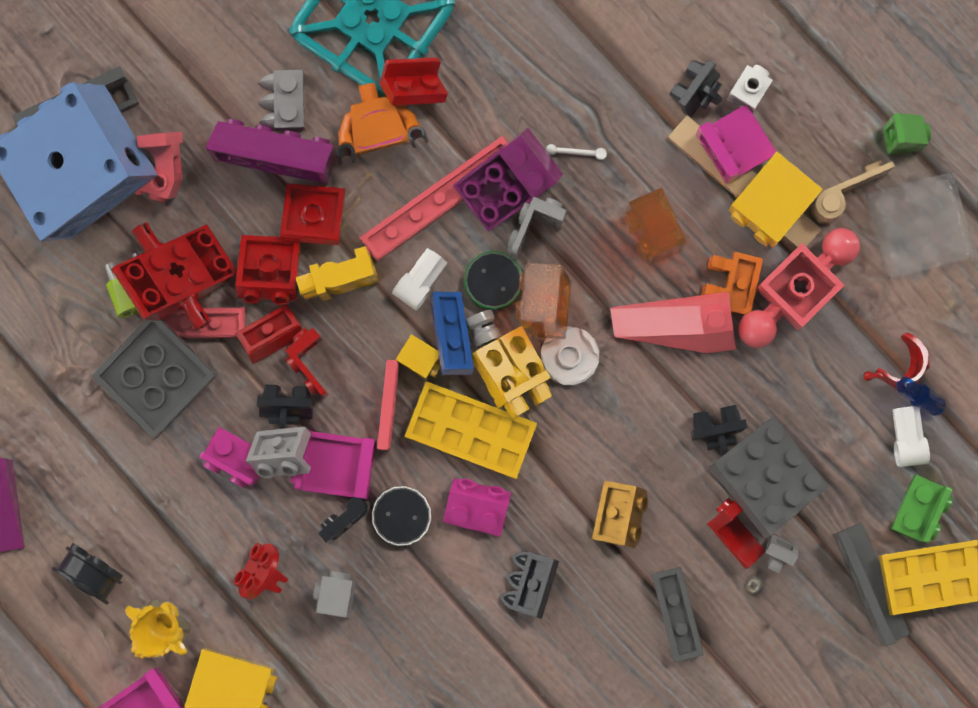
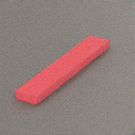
[359,136,507,262]

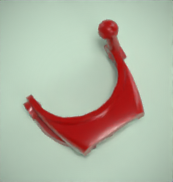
[863,332,930,394]

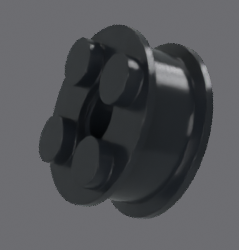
[51,543,124,605]

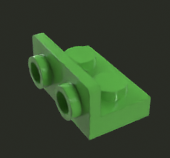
[890,474,953,544]

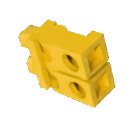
[296,246,379,301]
[472,326,552,419]

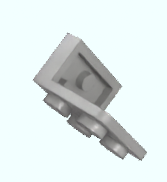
[507,197,567,261]

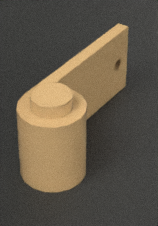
[811,160,895,225]

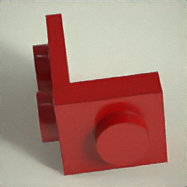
[285,328,329,398]
[707,498,765,569]

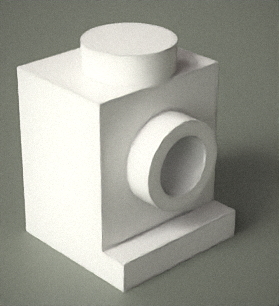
[727,65,772,113]

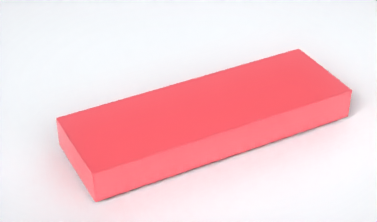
[162,307,246,339]
[377,360,400,452]

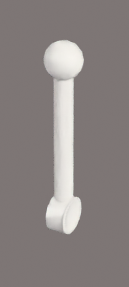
[545,144,607,160]

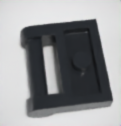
[318,497,369,544]

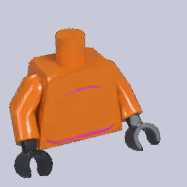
[337,83,428,164]

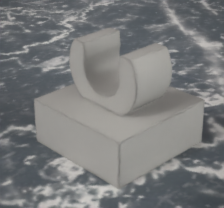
[766,534,799,573]

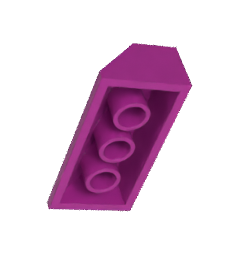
[206,119,336,185]

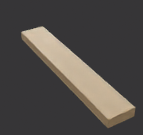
[667,115,821,248]

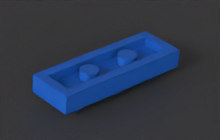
[430,292,474,375]

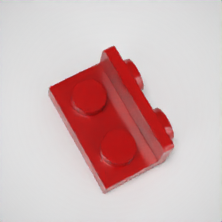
[379,58,448,105]

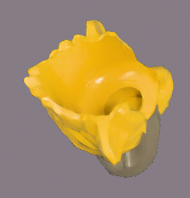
[125,598,191,659]

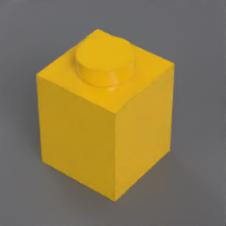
[396,334,441,381]

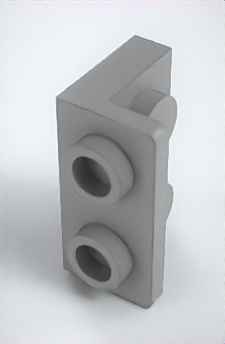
[246,426,311,478]

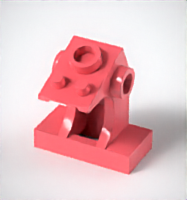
[134,131,183,202]

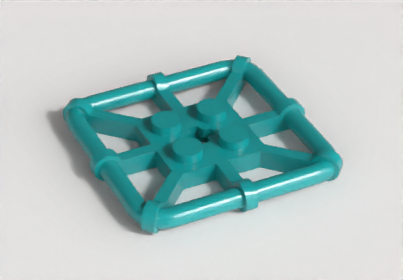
[289,0,456,97]

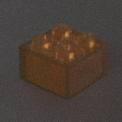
[623,188,686,265]
[516,263,572,339]

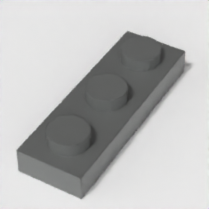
[651,567,704,662]

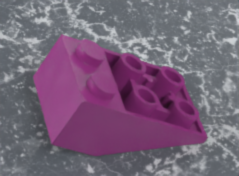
[453,128,563,232]

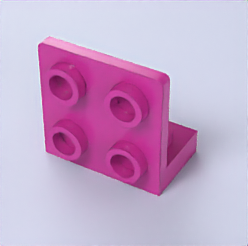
[696,105,776,184]

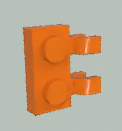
[701,252,763,316]

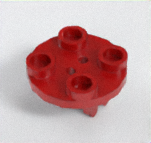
[234,543,288,600]

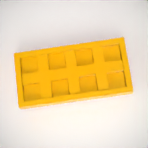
[405,381,537,479]
[879,540,978,615]

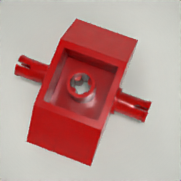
[111,222,237,331]

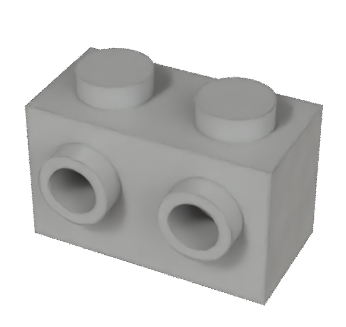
[313,571,357,618]

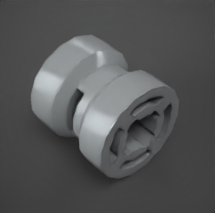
[466,309,502,348]

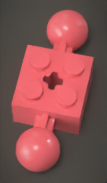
[738,228,860,348]

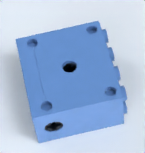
[0,82,158,241]

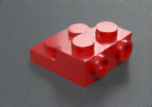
[235,235,301,305]

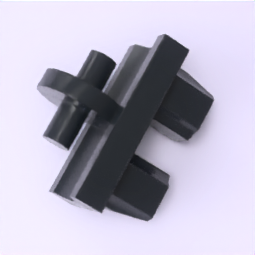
[670,60,722,118]
[257,384,313,429]
[690,405,748,457]

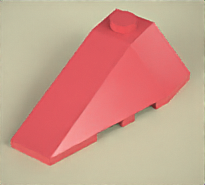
[610,292,736,353]

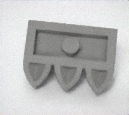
[258,70,305,130]

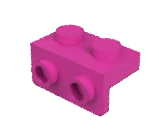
[443,478,511,537]

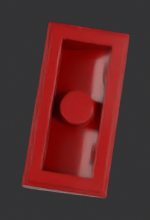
[235,304,302,364]

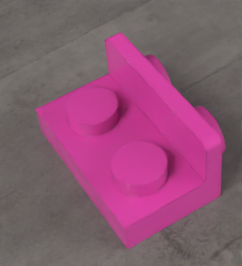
[199,427,260,488]

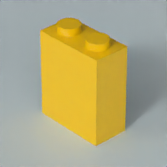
[728,152,823,248]
[184,648,277,708]

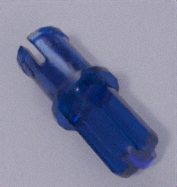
[895,376,946,416]

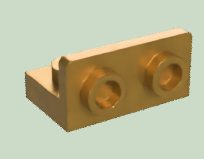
[592,480,648,548]

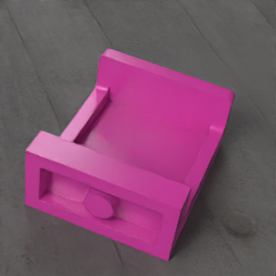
[290,430,376,500]
[97,667,185,708]

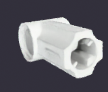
[392,248,448,311]
[892,406,930,467]

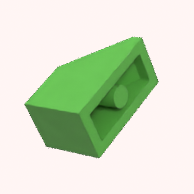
[883,113,931,155]

